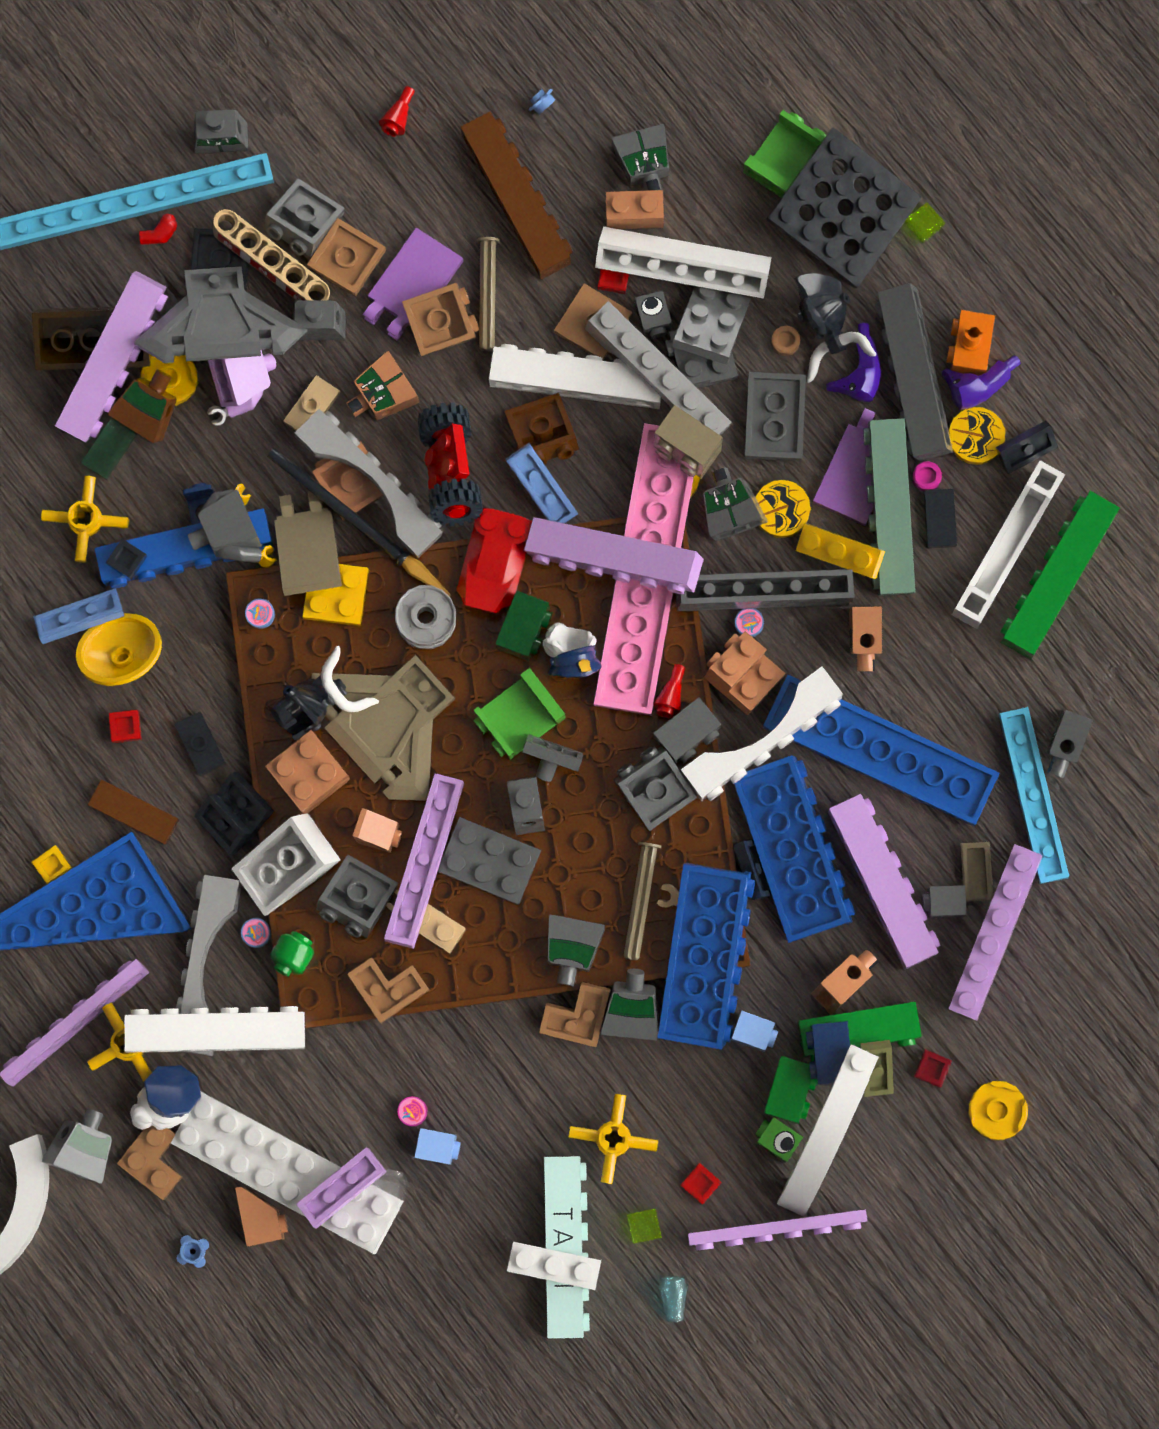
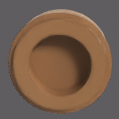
[771,326,800,356]

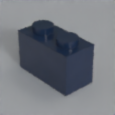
[806,1021,850,1086]

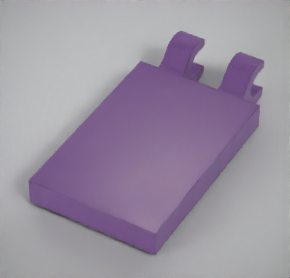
[363,228,463,341]
[813,408,875,526]

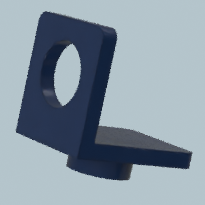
[183,483,215,525]

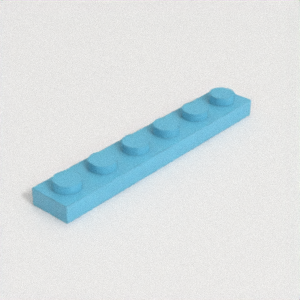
[999,707,1069,884]

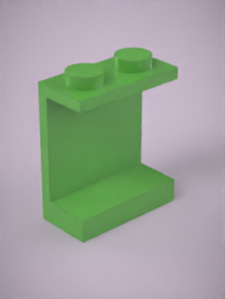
[743,110,826,197]
[473,668,566,760]

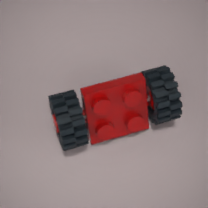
[417,403,483,526]

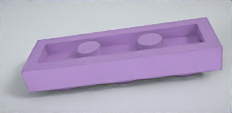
[296,1147,387,1229]

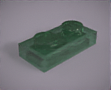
[81,417,138,480]

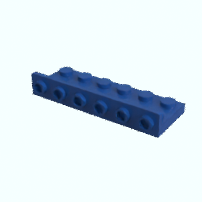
[734,755,855,943]
[658,863,755,1049]

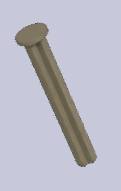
[477,237,500,351]
[624,842,661,960]

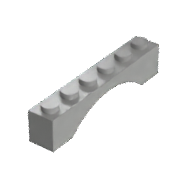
[585,301,732,435]
[294,409,442,559]
[176,875,242,1056]

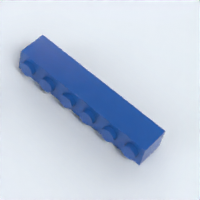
[95,508,274,589]

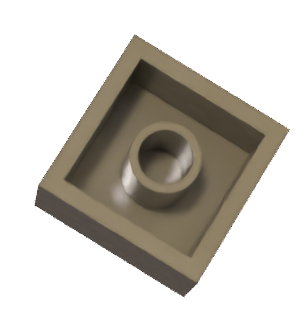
[654,405,723,479]

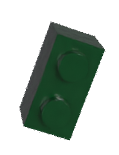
[495,590,553,661]

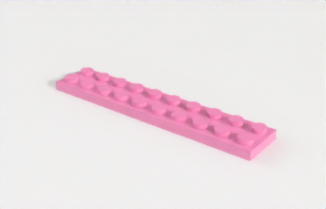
[594,423,694,716]

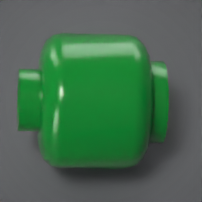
[270,931,314,977]

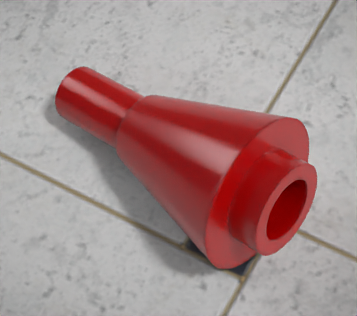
[379,86,415,137]
[653,664,686,718]

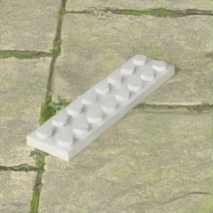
[171,1091,404,1254]

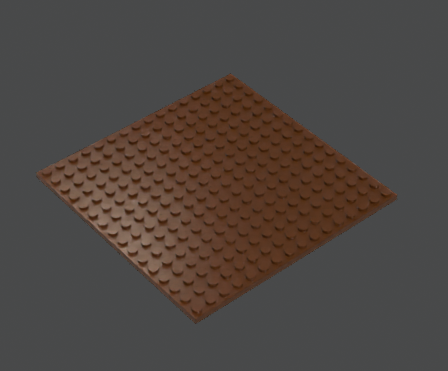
[226,517,751,1029]

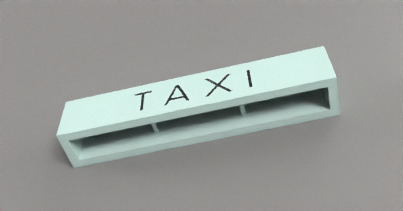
[544,1156,590,1338]

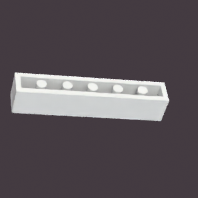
[595,227,772,298]
[489,344,661,409]
[125,1006,305,1053]

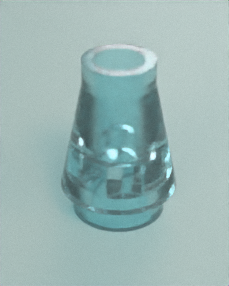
[659,1276,688,1322]

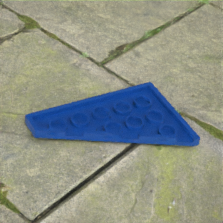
[0,832,192,951]

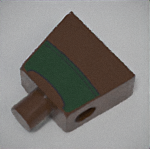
[107,369,177,443]

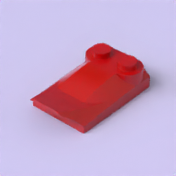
[456,508,532,614]

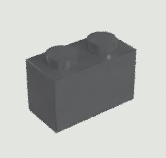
[653,697,721,764]

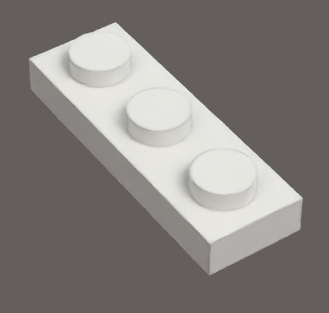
[507,1242,601,1290]

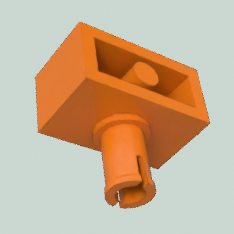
[946,310,995,376]

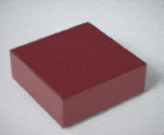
[913,1049,952,1088]

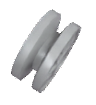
[395,585,456,649]

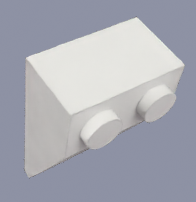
[232,813,341,916]

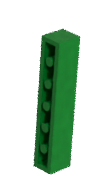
[1000,491,1120,660]

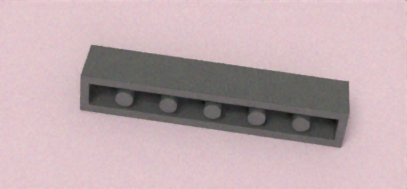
[876,283,953,461]
[676,569,855,611]

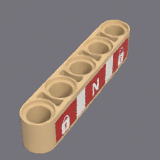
[213,209,330,300]

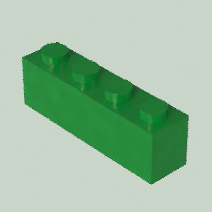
[797,1002,922,1061]

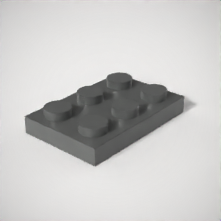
[672,286,751,365]
[745,372,806,461]
[437,817,541,905]

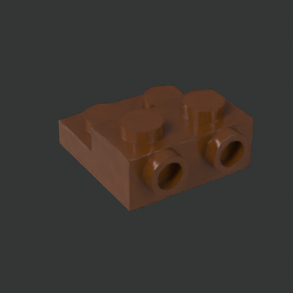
[505,393,579,465]

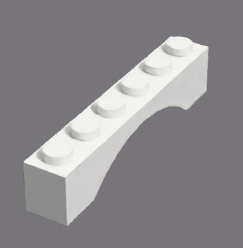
[952,461,1065,629]
[681,667,843,801]

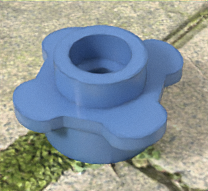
[528,89,555,115]
[177,1235,209,1268]

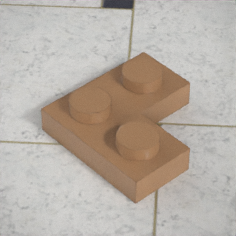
[348,957,429,1023]
[539,982,610,1047]
[117,1126,182,1200]

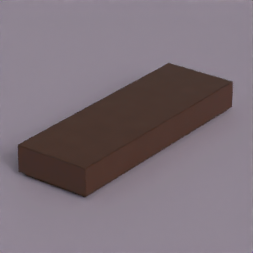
[88,779,179,845]

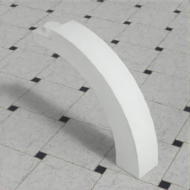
[777,1045,878,1217]
[0,1134,49,1275]

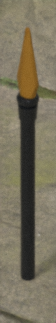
[267,448,451,597]

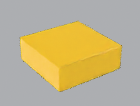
[32,845,73,884]

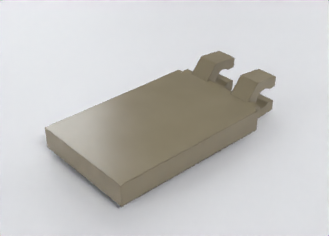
[274,491,342,596]

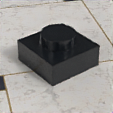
[106,539,147,580]

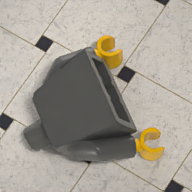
[187,484,276,568]

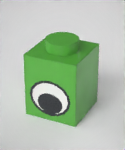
[755,1117,803,1163]

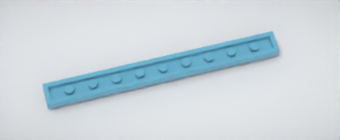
[0,153,274,250]

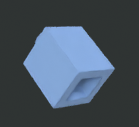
[731,1011,778,1052]
[414,1128,461,1165]

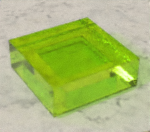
[905,202,945,243]
[627,1208,662,1244]

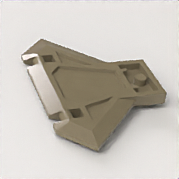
[312,655,455,801]

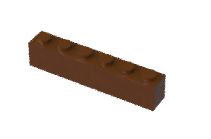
[460,111,573,280]

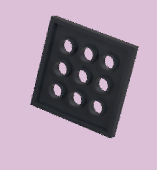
[766,127,922,289]

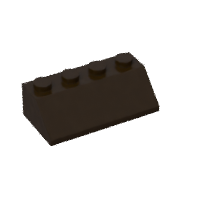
[32,307,152,370]

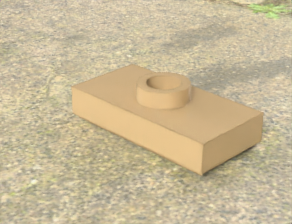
[284,375,340,431]

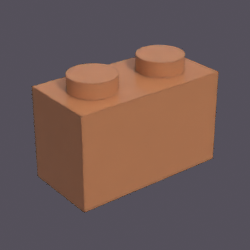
[606,190,664,229]

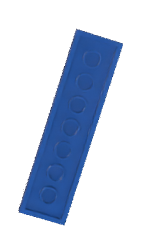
[763,674,1000,827]

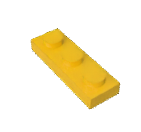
[796,523,885,579]

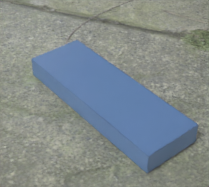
[506,443,578,524]
[33,588,124,644]

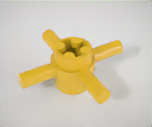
[41,476,129,563]
[87,1002,152,1082]
[569,1094,658,1184]

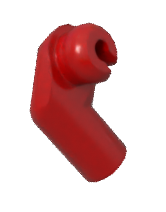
[139,214,177,245]

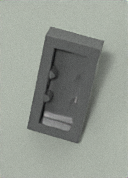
[523,734,583,782]

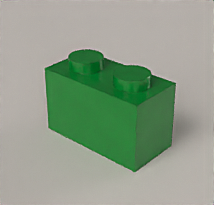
[764,1056,816,1124]

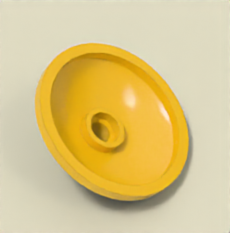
[76,613,162,686]

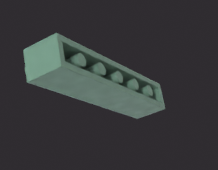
[863,418,915,596]

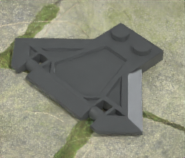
[134,266,308,363]

